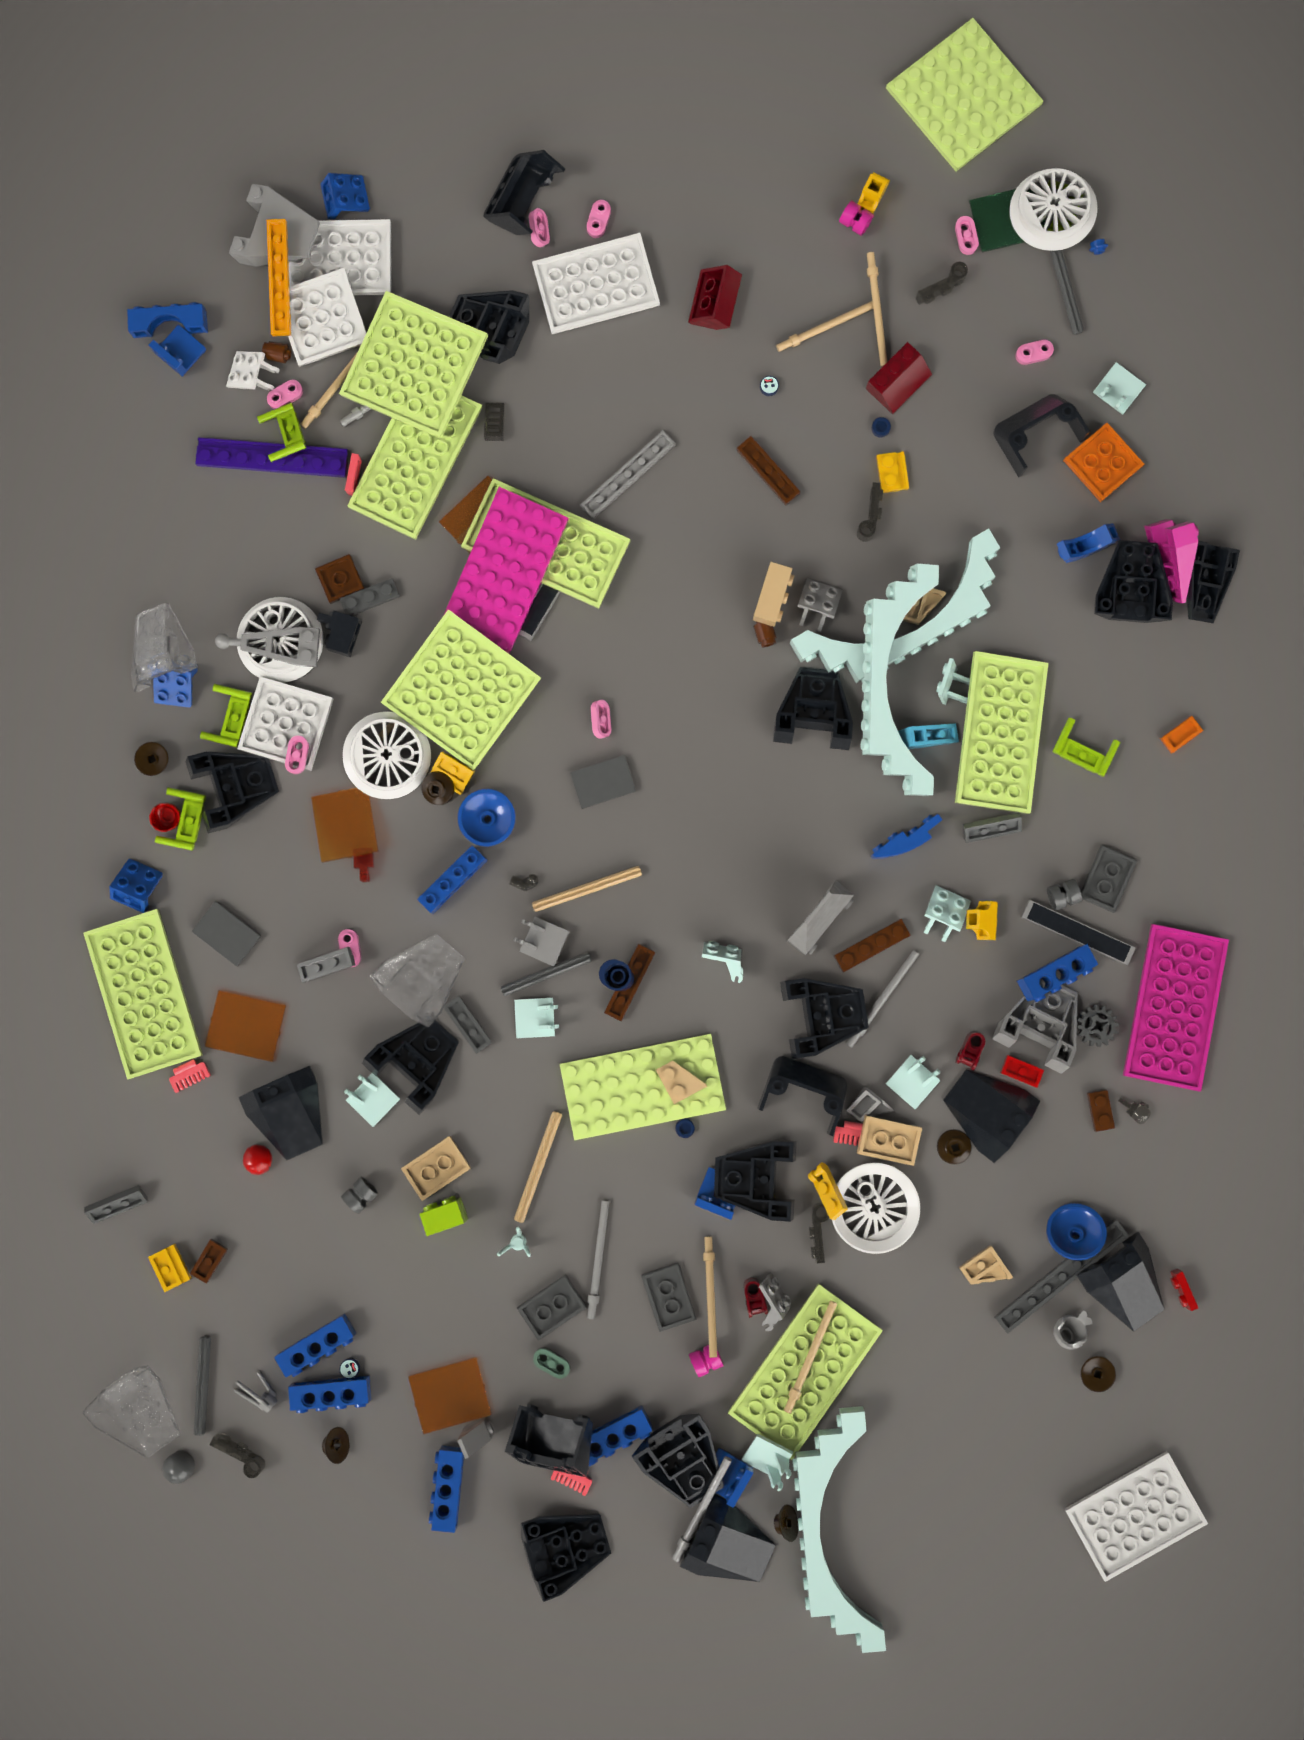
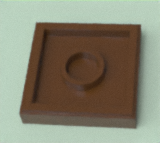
[315,554,365,604]

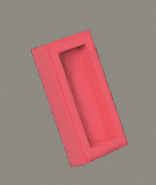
[345,453,362,496]

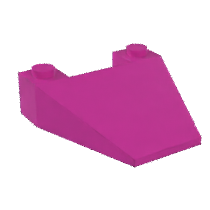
[1144,519,1199,603]

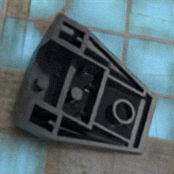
[449,290,529,364]
[1187,540,1240,623]
[943,1069,1040,1163]
[1077,1232,1165,1331]
[632,1413,724,1508]
[680,1494,776,1582]

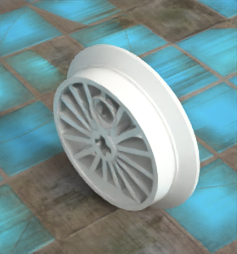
[1010,168,1097,251]
[237,597,324,683]
[343,712,431,799]
[832,1163,920,1254]

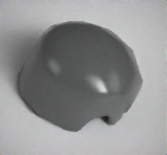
[162,1451,195,1484]

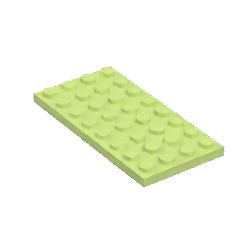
[347,395,483,540]
[461,478,631,609]
[955,651,1048,814]
[83,909,203,1080]
[560,1034,726,1140]
[728,1283,883,1460]

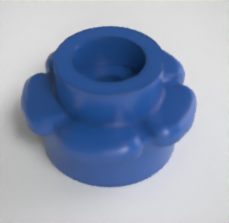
[1089,239,1108,255]

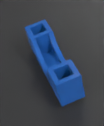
[127,302,208,338]

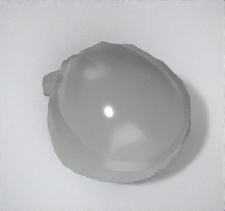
[1054,1310,1093,1350]

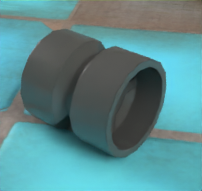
[1047,879,1082,911]
[341,1176,379,1214]

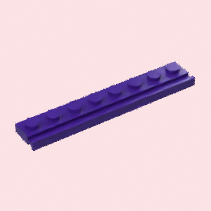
[195,437,349,478]

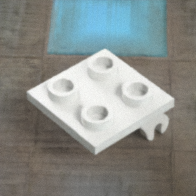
[226,351,280,391]

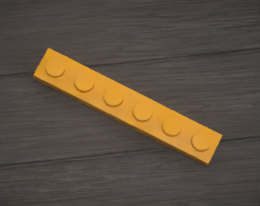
[266,219,291,336]

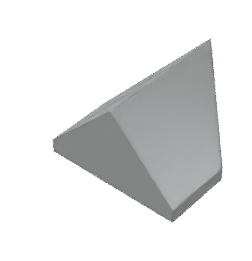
[846,1087,895,1122]

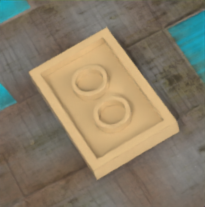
[857,1115,922,1166]
[401,1136,471,1201]

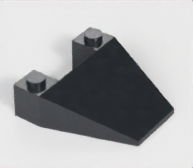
[773,667,853,750]
[185,752,279,834]
[780,978,869,1059]
[362,1016,459,1115]
[714,1140,797,1222]

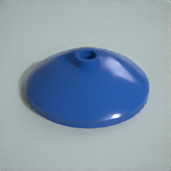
[458,789,516,847]
[1046,1203,1107,1260]

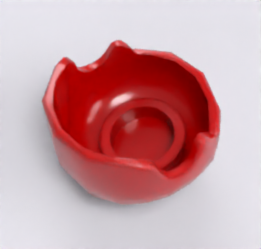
[149,802,181,832]
[243,1144,273,1175]

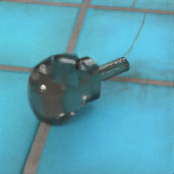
[1118,1098,1151,1124]

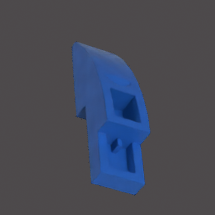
[871,814,942,859]

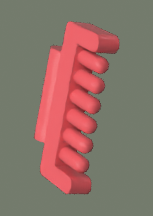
[169,1059,211,1093]
[833,1121,863,1146]
[551,1471,592,1496]

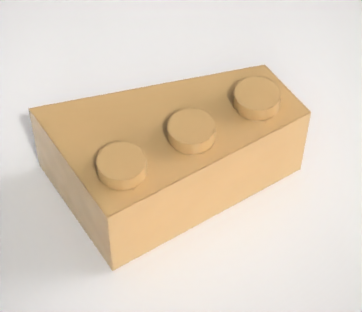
[753,562,795,627]

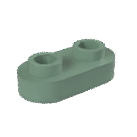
[533,1348,570,1379]

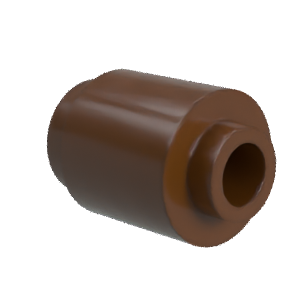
[262,341,292,363]
[753,621,777,648]

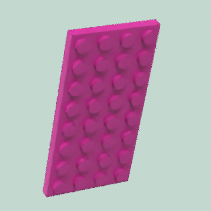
[443,487,569,654]
[1123,924,1229,1092]

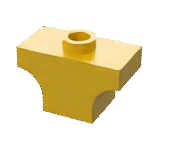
[857,172,890,214]
[966,901,998,940]

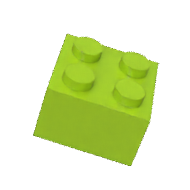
[419,1195,468,1236]

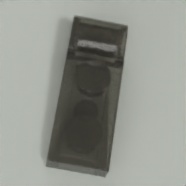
[916,262,968,305]
[857,482,883,542]
[809,1203,829,1264]
[209,1433,265,1478]

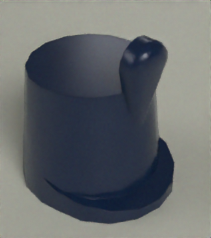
[599,959,634,991]

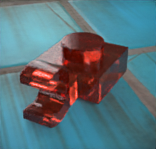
[353,848,374,882]

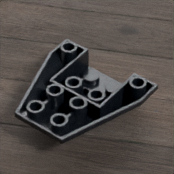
[1094,540,1173,623]
[239,1066,323,1160]
[521,1514,611,1602]

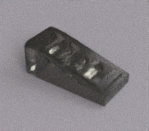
[484,403,505,441]

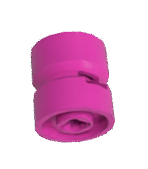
[839,200,874,236]
[689,1345,724,1378]

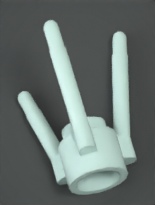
[497,1227,531,1257]

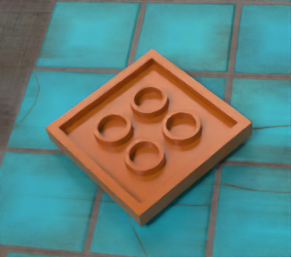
[1063,423,1145,503]

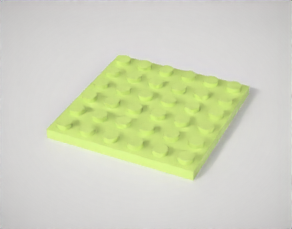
[886,18,1043,172]
[339,291,488,439]
[381,610,541,770]

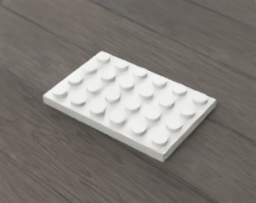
[289,219,391,295]
[532,233,660,334]
[1064,1451,1208,1582]

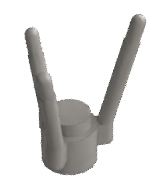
[234,1371,277,1413]

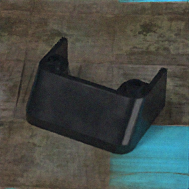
[483,150,565,235]
[993,394,1090,478]
[758,1056,847,1136]

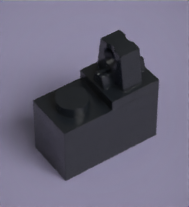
[317,611,362,658]

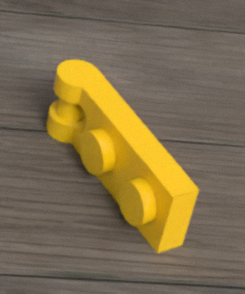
[808,1162,848,1220]

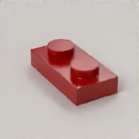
[1000,1055,1044,1088]
[1170,1269,1198,1311]

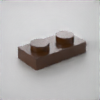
[1087,1090,1115,1132]
[190,1239,228,1284]

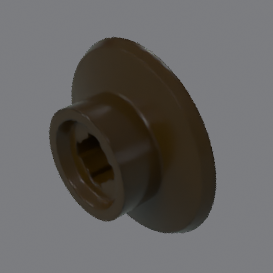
[134,742,169,776]
[421,771,454,805]
[937,1129,972,1164]
[1081,1356,1116,1392]
[322,1427,350,1464]
[774,1504,799,1542]

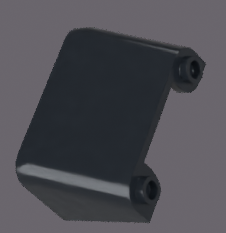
[505,1404,593,1477]

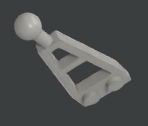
[215,627,320,667]

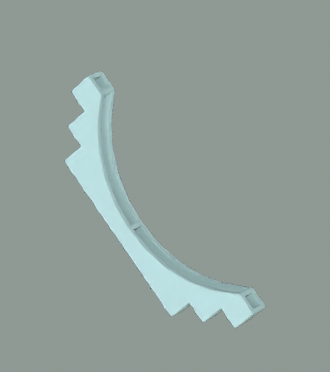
[790,529,1000,683]
[861,564,939,796]
[792,1406,886,1653]

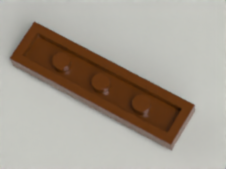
[736,436,800,505]
[834,919,911,972]
[604,944,656,1021]

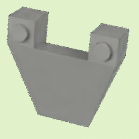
[229,184,320,267]
[787,881,854,955]
[992,979,1078,1074]

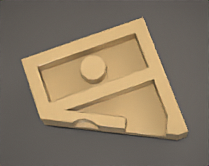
[903,588,946,625]
[656,1061,707,1104]
[959,1245,1013,1285]

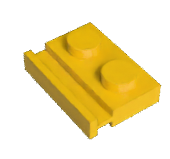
[876,451,909,493]
[430,751,475,795]
[148,1244,192,1292]

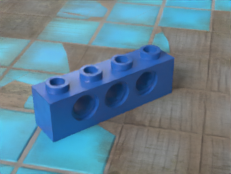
[417,845,488,914]
[1017,944,1098,1002]
[274,1313,357,1378]
[288,1376,371,1413]
[589,1405,653,1466]
[429,1446,464,1533]

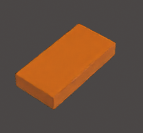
[1160,716,1204,754]

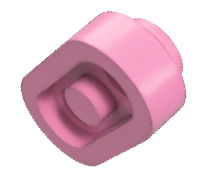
[587,200,611,238]
[529,208,550,248]
[955,216,979,255]
[1015,340,1054,365]
[267,380,303,409]
[591,700,611,739]
[285,736,309,774]
[338,929,361,967]

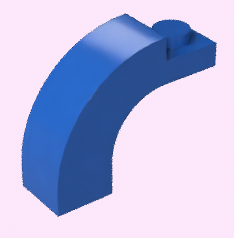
[1057,523,1121,563]

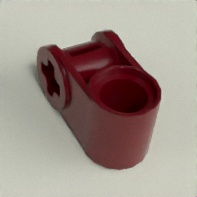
[955,1032,986,1070]
[743,1277,768,1318]

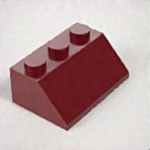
[688,265,742,330]
[866,342,932,414]

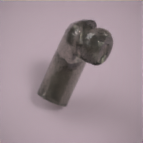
[509,874,538,891]

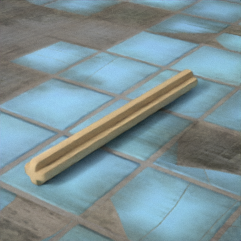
[532,866,642,912]
[514,1111,562,1223]

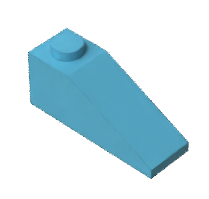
[898,723,959,749]

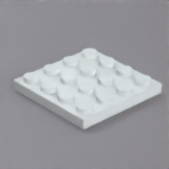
[288,268,367,367]
[237,677,334,771]

